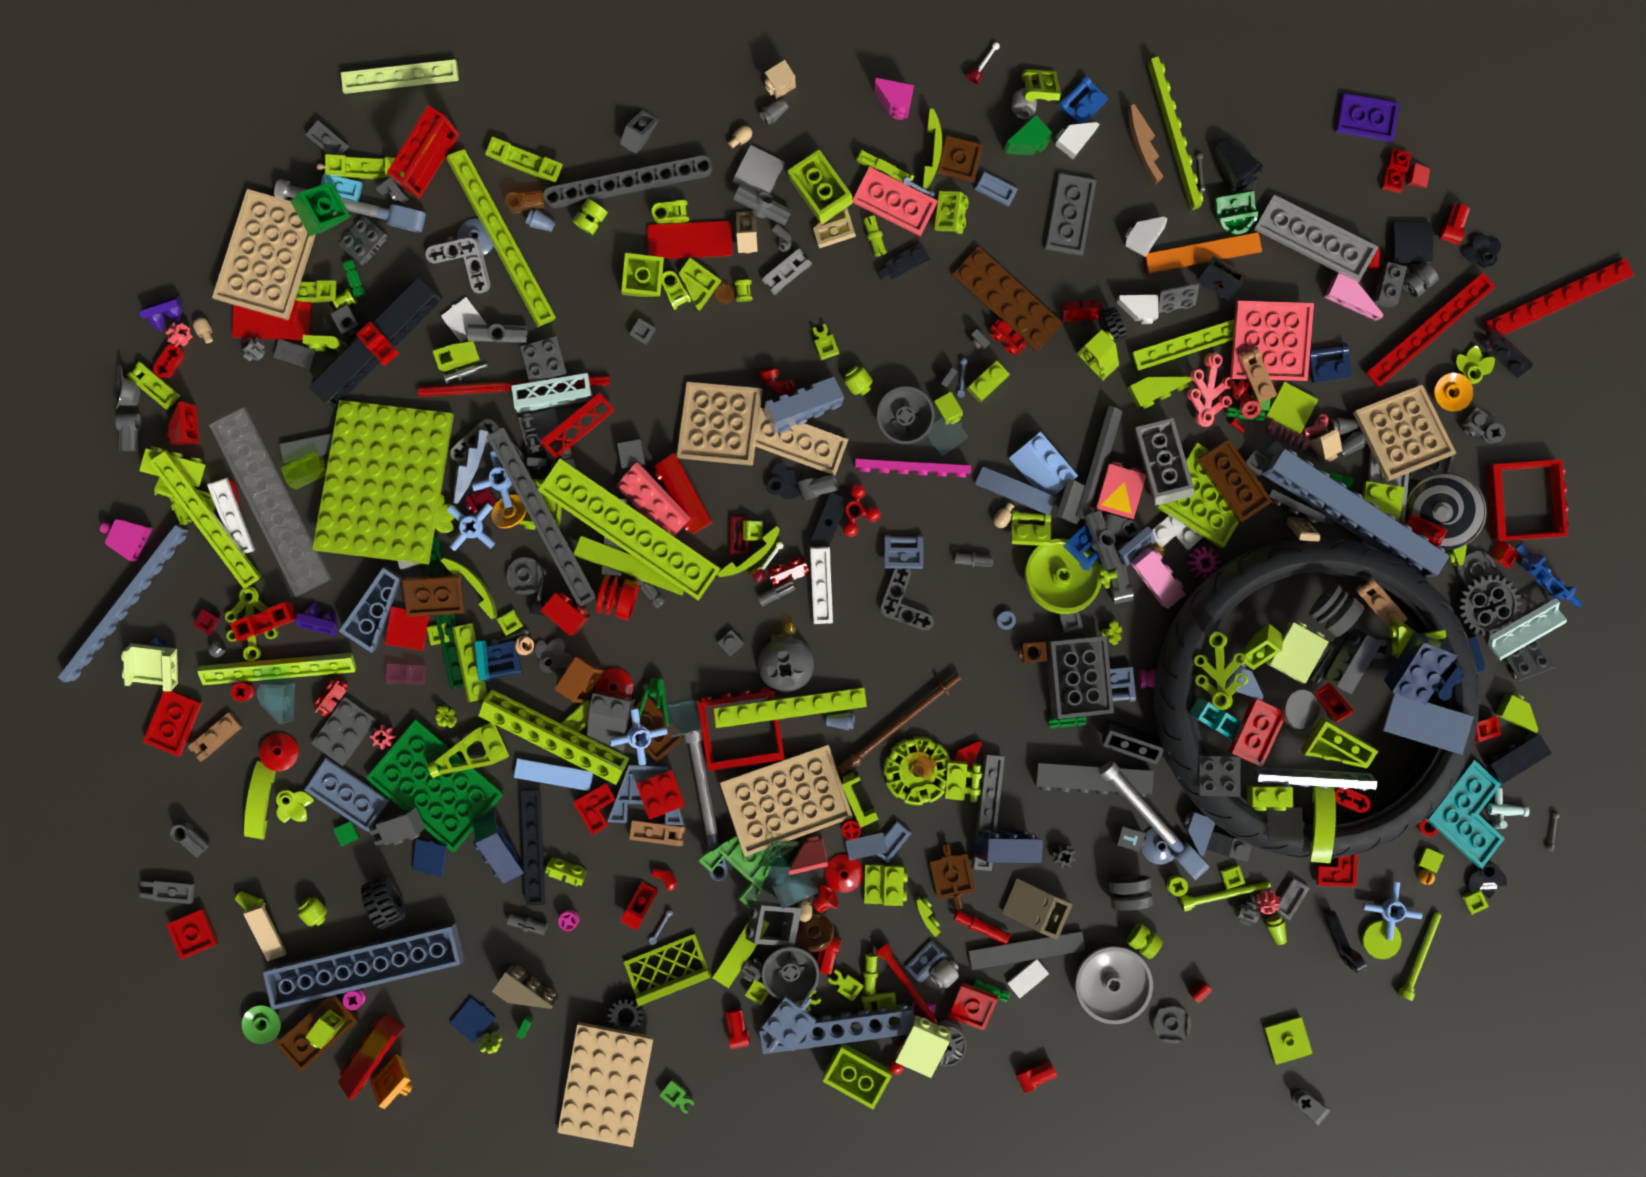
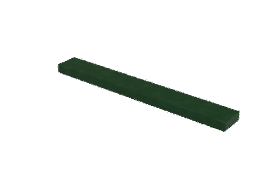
[424,536,464,690]

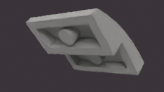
[733,145,785,194]

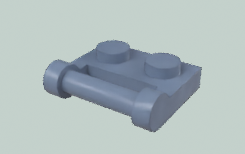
[1118,527,1156,566]
[884,534,923,569]
[1110,667,1136,702]

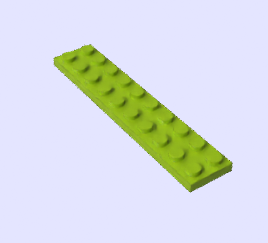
[538,459,720,601]

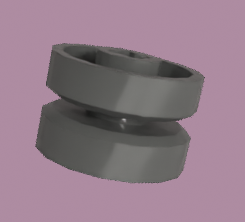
[1108,875,1154,911]

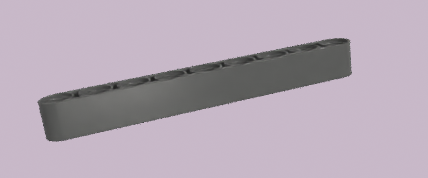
[543,156,712,208]

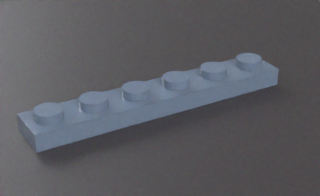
[1253,766,1377,790]

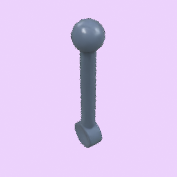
[902,177,935,198]
[957,358,968,398]
[649,909,673,945]

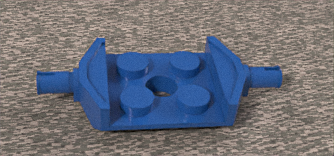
[1515,543,1583,609]

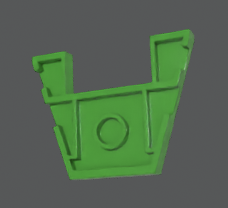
[697,835,776,909]

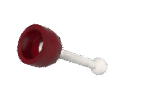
[966,42,1000,85]
[749,542,784,584]

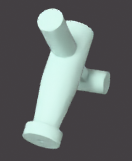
[1487,788,1530,829]

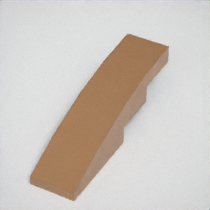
[1128,104,1164,185]

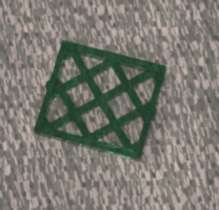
[759,840,802,867]

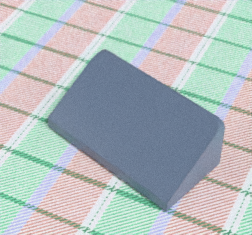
[905,940,947,983]

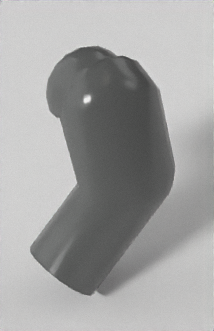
[772,224,791,252]

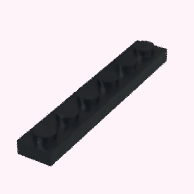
[521,789,546,906]

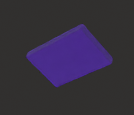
[1335,93,1400,142]

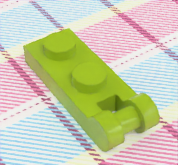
[126,361,181,410]

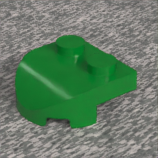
[1214,190,1258,234]

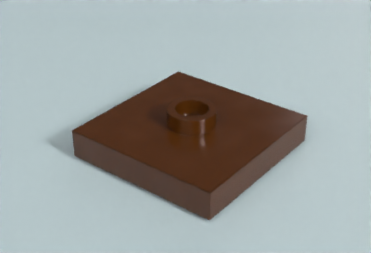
[937,135,983,183]

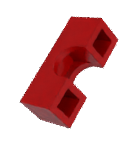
[230,602,296,641]

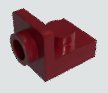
[465,487,497,514]

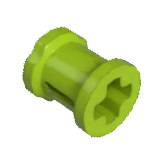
[734,280,753,302]
[333,288,357,310]

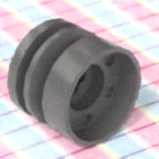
[1309,584,1364,637]
[936,1018,967,1067]

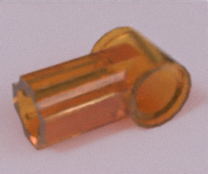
[505,190,545,214]

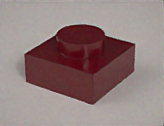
[193,609,221,635]

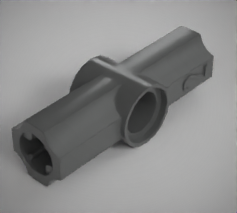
[733,184,792,226]
[468,324,528,343]
[1084,511,1122,571]

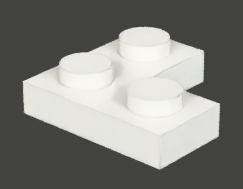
[1152,516,1203,550]

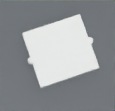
[441,297,487,343]

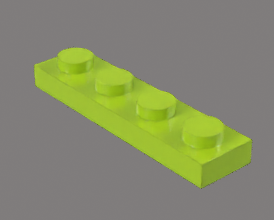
[452,623,488,703]

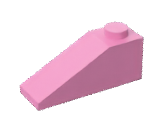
[1324,273,1384,321]

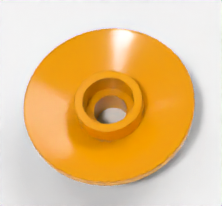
[1434,373,1473,412]
[491,495,527,528]

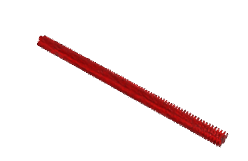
[418,374,610,397]

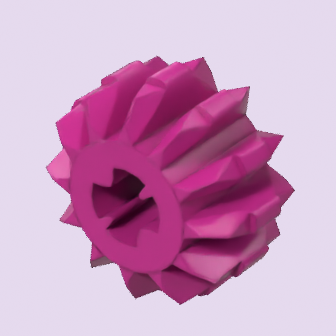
[1187,547,1221,579]

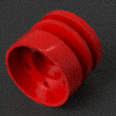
[596,574,639,621]

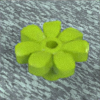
[1099,564,1118,589]
[1102,620,1122,645]
[435,705,457,728]
[478,1031,503,1054]

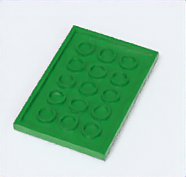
[366,719,505,853]

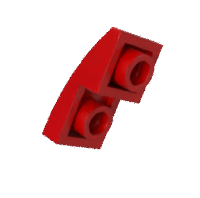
[1381,148,1411,194]

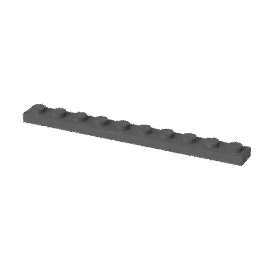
[487,427,597,607]

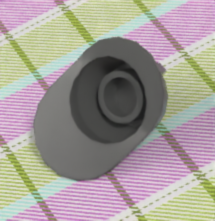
[115,364,140,409]

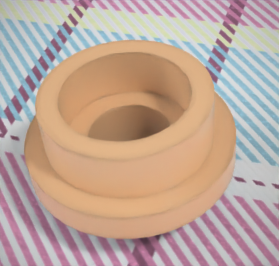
[515,636,534,655]

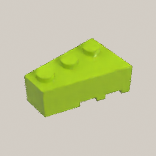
[1076,330,1119,381]
[139,446,206,487]
[1300,716,1378,768]

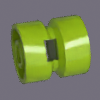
[572,198,608,235]
[1126,923,1163,959]

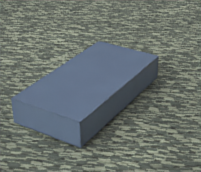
[975,171,1018,207]
[877,821,911,863]
[846,833,887,860]

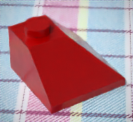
[167,402,200,446]

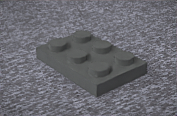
[311,697,377,766]

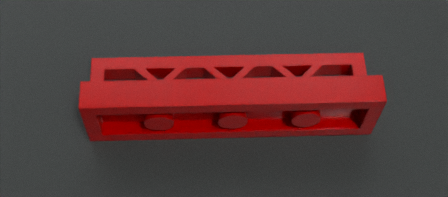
[540,393,615,460]

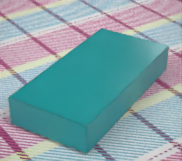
[475,640,489,680]

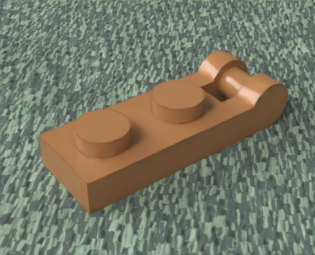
[1238,346,1277,404]
[1355,577,1408,628]
[188,712,243,762]
[629,820,685,846]

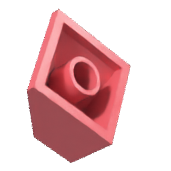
[789,836,828,875]

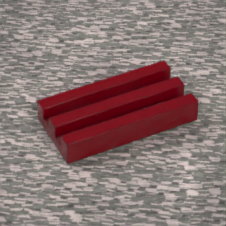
[730,516,750,555]

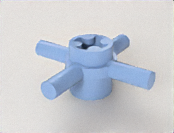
[472,451,530,508]
[447,503,495,551]
[609,708,667,765]
[1363,881,1422,940]

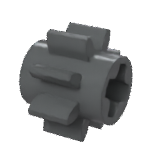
[240,337,266,361]
[1052,844,1076,869]
[1236,901,1260,926]
[741,957,763,982]

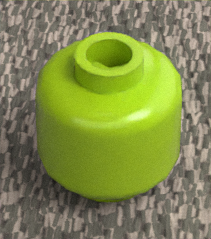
[844,366,872,395]
[298,897,327,926]

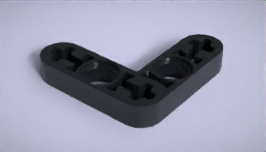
[1324,910,1367,974]

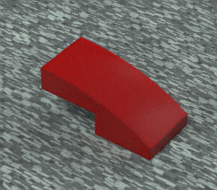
[356,321,399,366]

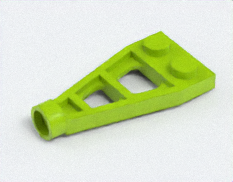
[427,723,510,778]

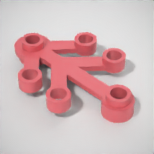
[1187,353,1235,427]

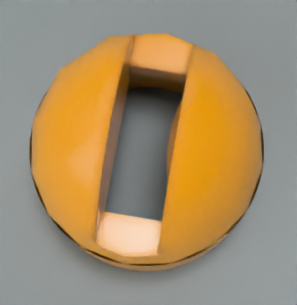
[1417,869,1435,885]

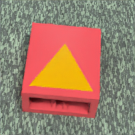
[1094,462,1146,520]

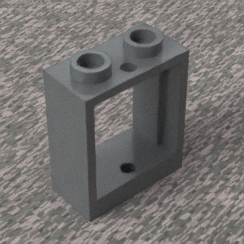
[745,901,802,946]

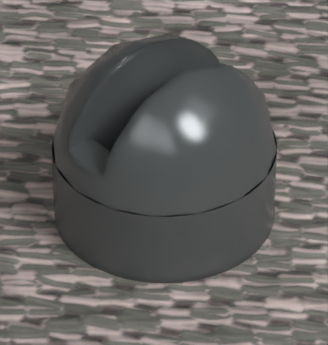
[209,641,227,657]

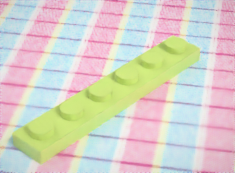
[341,59,459,94]

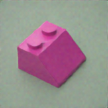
[874,78,914,120]

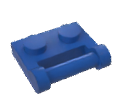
[1057,75,1109,124]
[1063,523,1104,571]

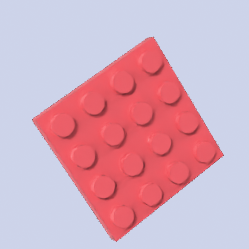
[1230,301,1314,381]

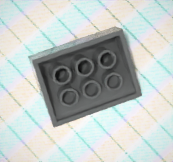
[1046,636,1114,719]

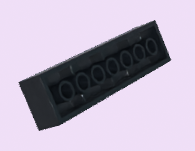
[309,277,443,408]

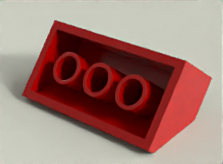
[654,453,713,534]
[338,1014,405,1101]

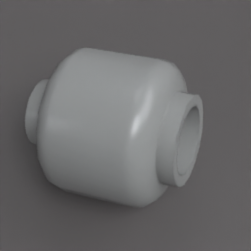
[1011,88,1037,119]
[930,959,959,988]

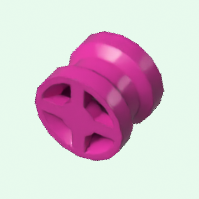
[1139,669,1156,688]
[558,909,579,931]
[343,989,366,1010]

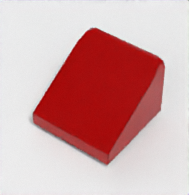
[1407,163,1430,188]
[1490,541,1519,569]
[1189,981,1212,1003]

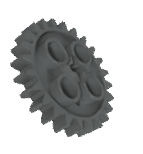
[1456,574,1522,636]

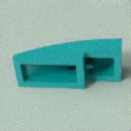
[1189,697,1241,741]

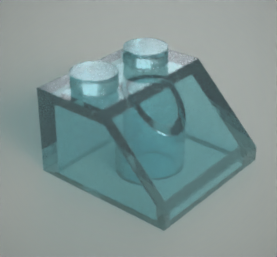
[257,682,295,724]
[773,873,818,909]

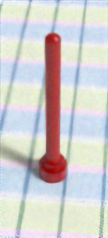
[875,943,937,1024]

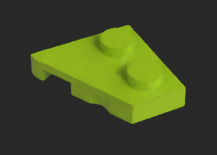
[679,258,721,311]

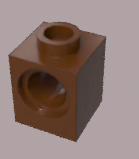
[1018,641,1048,663]

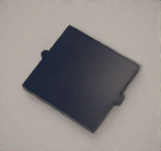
[412,838,448,877]
[450,997,496,1043]

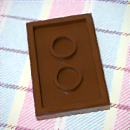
[402,574,465,617]
[629,696,684,762]

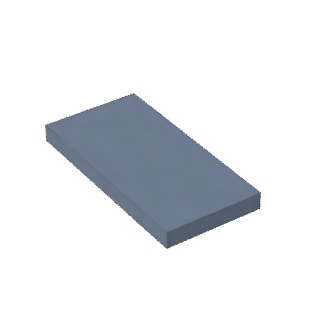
[1382,693,1474,755]
[304,758,391,832]

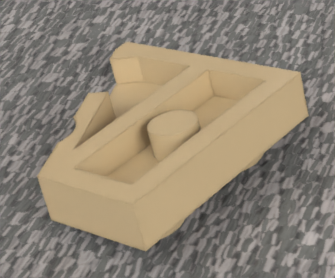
[813,207,856,248]

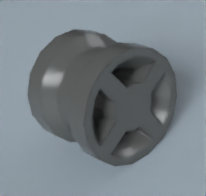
[1481,423,1505,443]

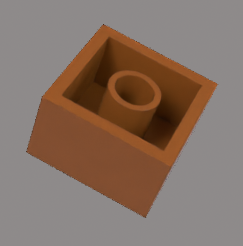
[555,657,604,703]

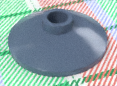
[457,218,494,255]
[1141,827,1177,864]

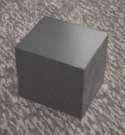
[617,439,647,470]

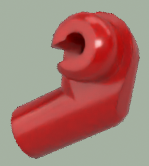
[652,867,677,891]

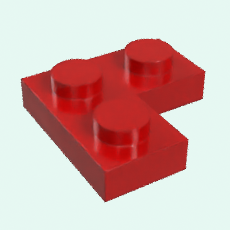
[573,783,616,835]
[1316,854,1358,887]

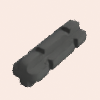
[634,578,664,608]

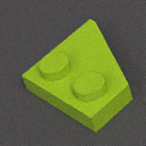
[1362,481,1405,523]

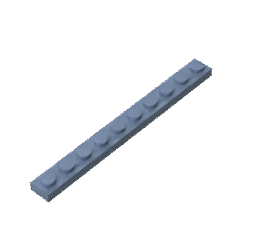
[58,525,188,682]

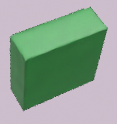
[333,821,360,847]
[516,1015,534,1039]

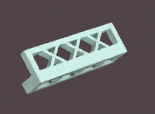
[512,373,593,413]
[1488,598,1567,660]

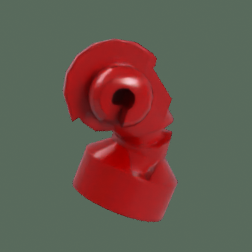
[759,368,796,397]
[1233,379,1261,419]

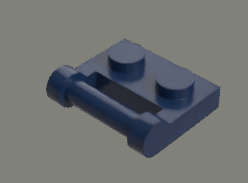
[1309,343,1352,383]
[1467,633,1485,672]
[484,641,523,682]
[1435,660,1464,700]

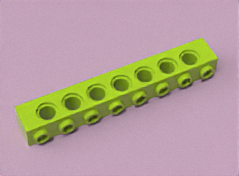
[479,690,629,785]

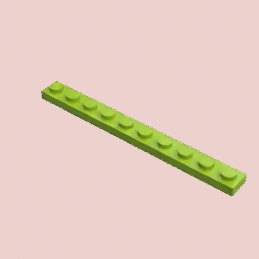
[446,149,556,327]

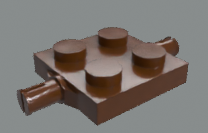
[929,843,975,909]

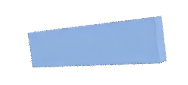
[514,758,593,791]

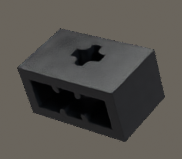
[1197,255,1246,301]

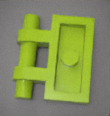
[945,760,982,802]

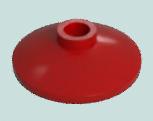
[595,668,633,698]
[259,733,299,772]
[825,854,863,892]

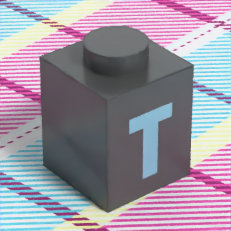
[1114,824,1146,852]

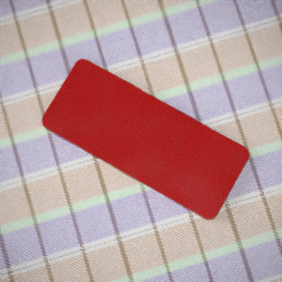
[647,221,733,259]

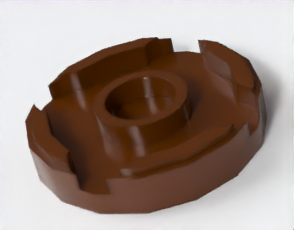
[796,913,834,952]

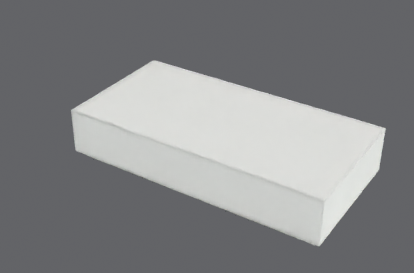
[1007,959,1049,998]

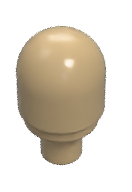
[728,125,752,148]
[193,317,213,343]
[993,503,1014,528]
[797,894,812,922]

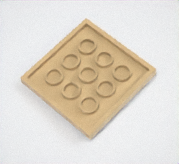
[677,382,762,466]
[1353,385,1456,482]

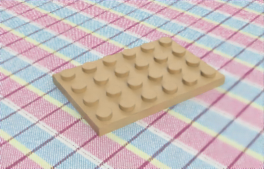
[212,189,316,320]
[719,745,853,857]
[557,1022,654,1147]

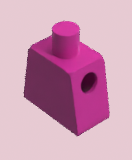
[100,519,153,561]

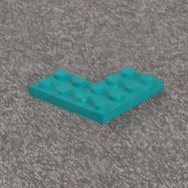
[1425,759,1505,868]

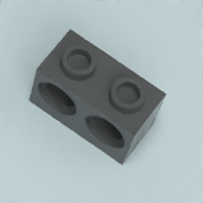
[1373,262,1407,308]

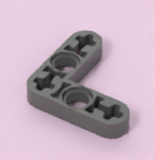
[880,568,934,631]

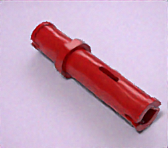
[953,909,1010,945]

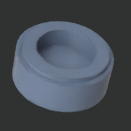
[996,610,1016,630]

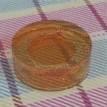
[715,284,734,304]

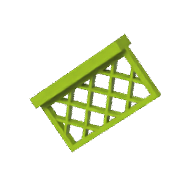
[624,934,712,1006]

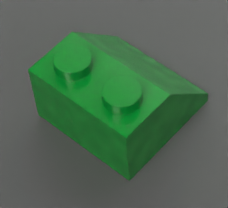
[1004,115,1052,155]
[291,182,350,236]

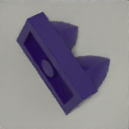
[139,295,183,332]
[295,602,338,636]

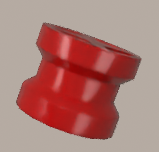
[231,682,255,702]
[842,819,861,840]

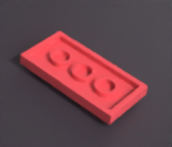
[853,167,938,237]
[615,462,691,537]

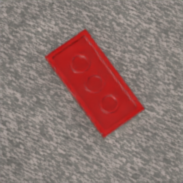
[232,301,312,341]

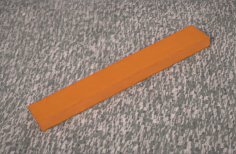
[1145,232,1262,274]

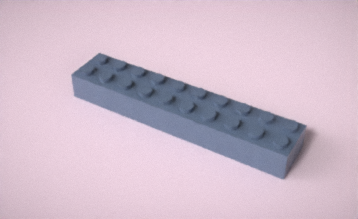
[1262,449,1450,578]
[263,923,465,1010]

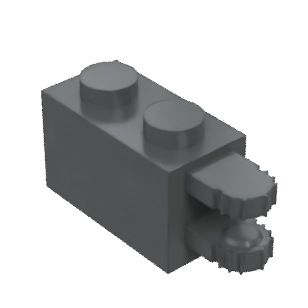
[369,807,425,845]

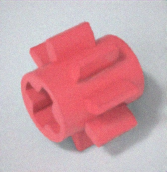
[165,322,192,347]
[370,725,396,749]
[1255,890,1280,914]

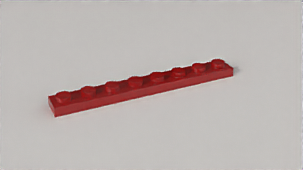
[1484,258,1634,336]
[1365,272,1496,388]

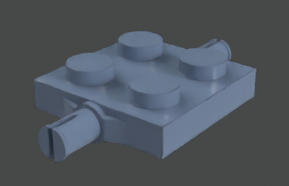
[762,995,816,1052]

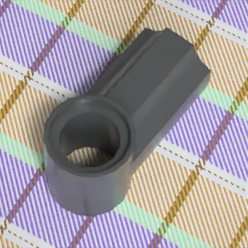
[115,413,141,451]
[798,474,838,501]
[1109,564,1133,604]
[170,822,210,858]

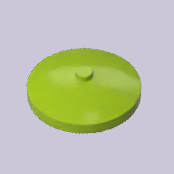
[1024,539,1102,614]

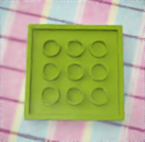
[1157,443,1262,549]

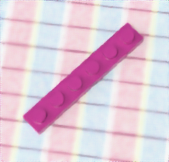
[855,459,971,478]

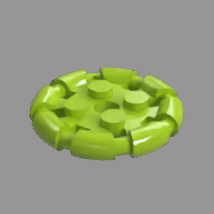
[883,736,950,805]

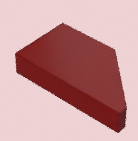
[954,741,982,769]

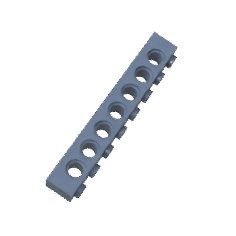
[759,1004,915,1054]

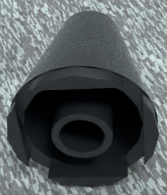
[1214,138,1265,193]

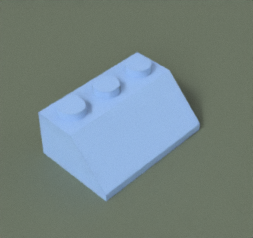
[1009,432,1078,496]

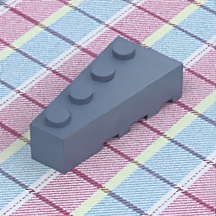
[764,377,844,434]
[339,566,402,653]

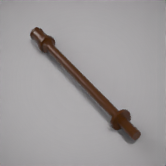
[836,673,962,776]

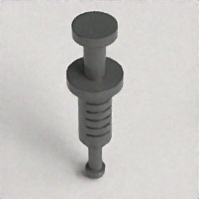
[443,363,488,383]

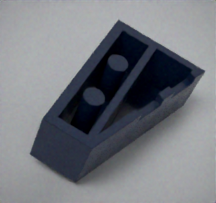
[473,811,524,884]

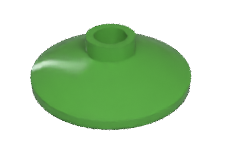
[242,1005,281,1044]

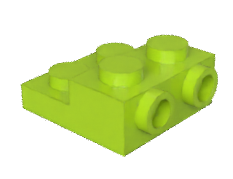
[864,864,908,906]

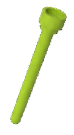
[1179,881,1271,912]
[1398,912,1441,1001]

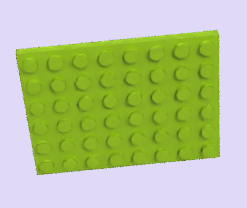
[313,400,454,564]

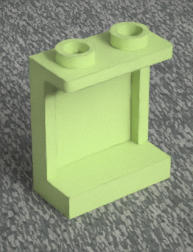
[1266,621,1328,683]
[121,643,178,692]
[896,1016,951,1078]

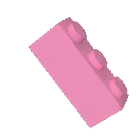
[1129,548,1186,609]

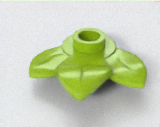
[1456,346,1495,384]
[435,495,459,533]
[276,790,314,823]

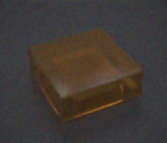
[911,755,937,780]

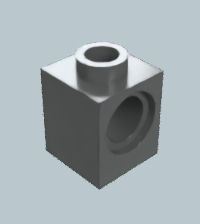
[331,305,363,337]

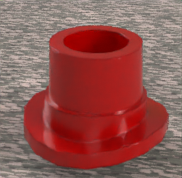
[812,885,839,913]

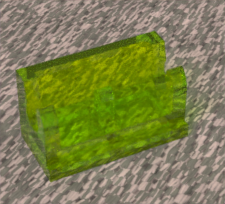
[281,451,327,490]

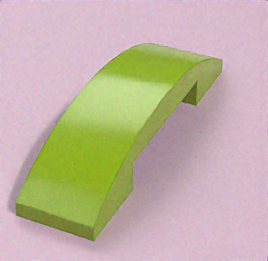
[922,109,942,190]
[485,137,563,182]
[325,154,405,179]
[295,281,336,303]
[717,526,780,577]
[441,558,497,619]
[244,761,276,839]
[1309,785,1336,863]
[712,919,769,988]

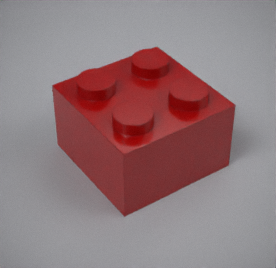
[540,592,590,636]

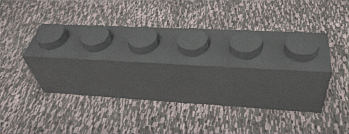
[1035,761,1154,797]

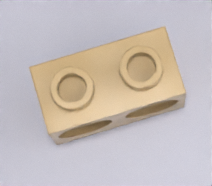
[764,60,796,99]

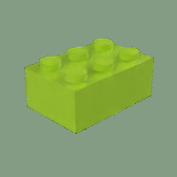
[787,150,853,224]
[823,1043,892,1109]

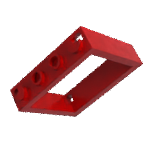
[386,105,459,199]
[1486,459,1569,542]
[698,687,785,771]

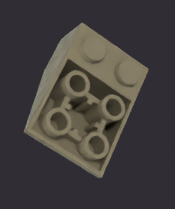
[1002,878,1073,940]
[492,964,559,1009]

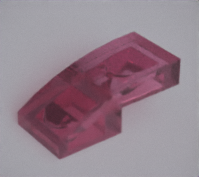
[386,664,426,684]

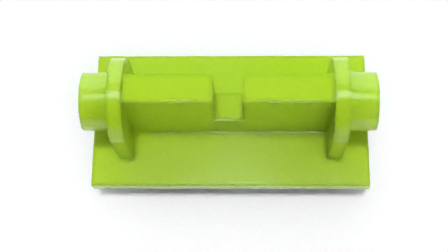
[546,857,588,886]

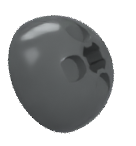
[877,387,935,444]
[758,636,814,693]
[762,946,819,1002]

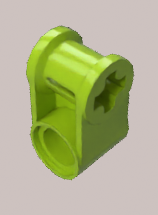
[652,200,689,224]
[662,271,691,310]

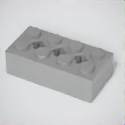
[1135,418,1194,506]

